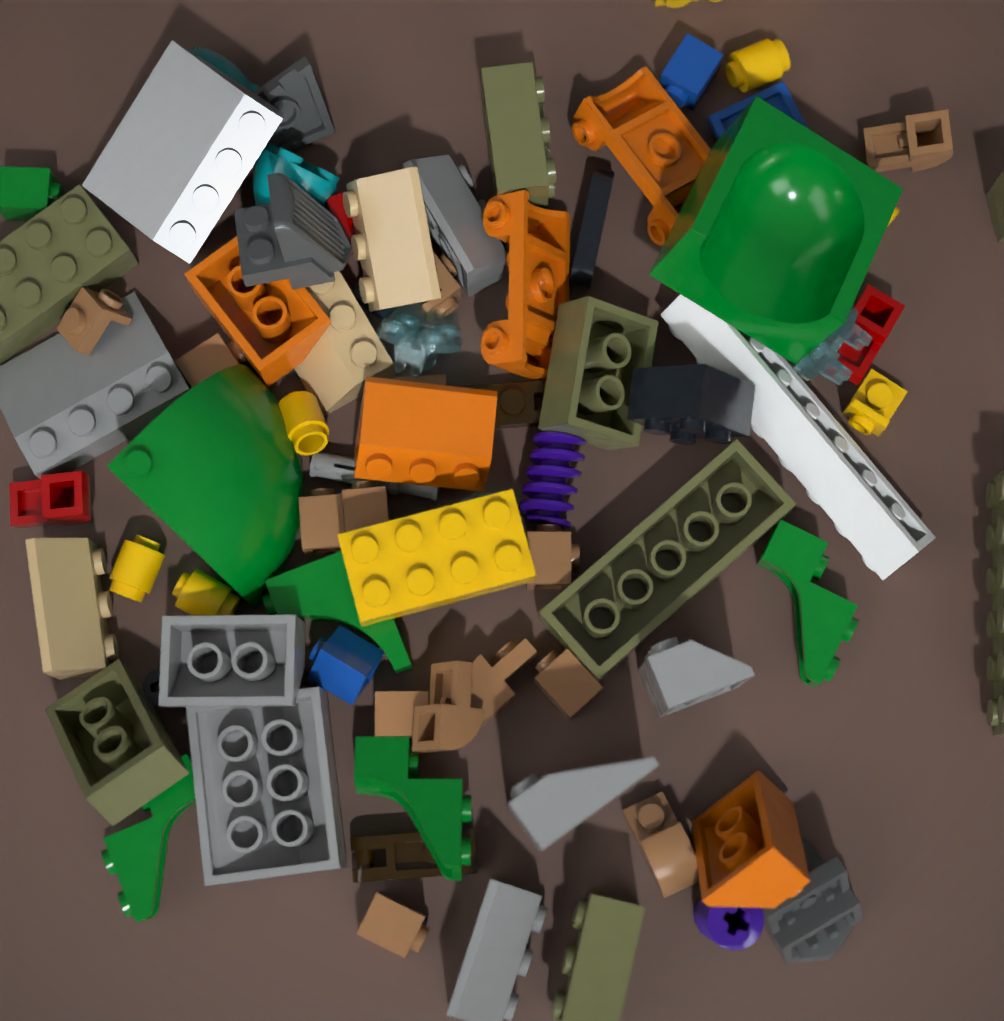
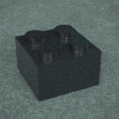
[627,364,755,445]

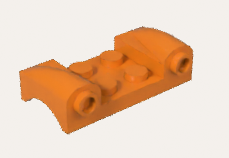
[572,66,711,246]
[480,190,570,381]

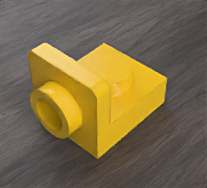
[842,369,908,437]

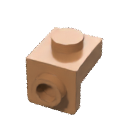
[421,252,461,321]
[56,287,133,356]

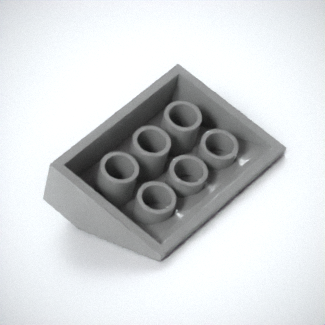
[82,39,283,263]
[0,292,190,479]
[186,687,347,886]
[508,757,659,852]

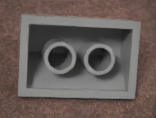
[402,154,509,298]
[158,615,306,707]
[638,637,755,719]
[446,879,548,1021]

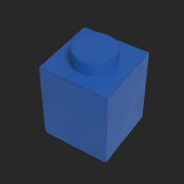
[660,33,723,110]
[307,625,385,705]

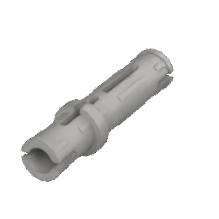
[309,452,441,501]

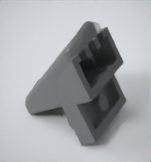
[234,173,352,290]
[761,838,863,966]

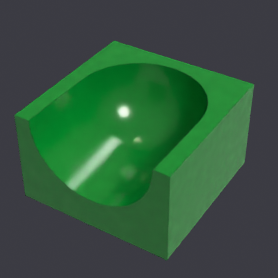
[648,96,903,365]

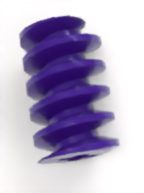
[518,431,587,528]
[693,897,764,950]

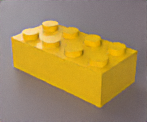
[337,489,536,627]

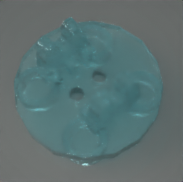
[792,305,873,385]
[377,313,463,377]

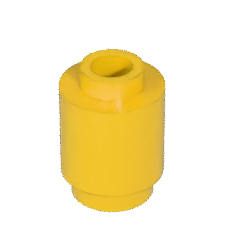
[725,38,791,93]
[278,391,329,456]
[109,535,165,603]
[172,568,241,616]

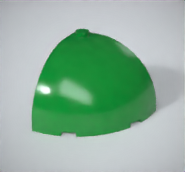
[107,364,305,610]

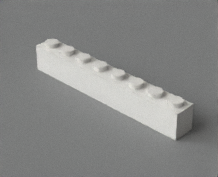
[660,294,936,580]

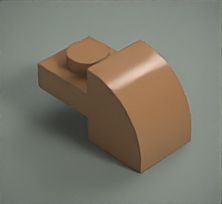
[863,109,954,172]
[470,638,537,726]
[412,660,485,752]
[622,791,699,898]

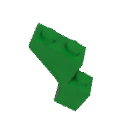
[756,519,859,688]
[354,736,472,881]
[101,754,196,923]

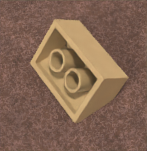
[343,166,441,312]
[294,271,396,416]
[25,538,119,681]

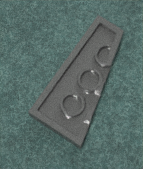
[252,56,335,167]

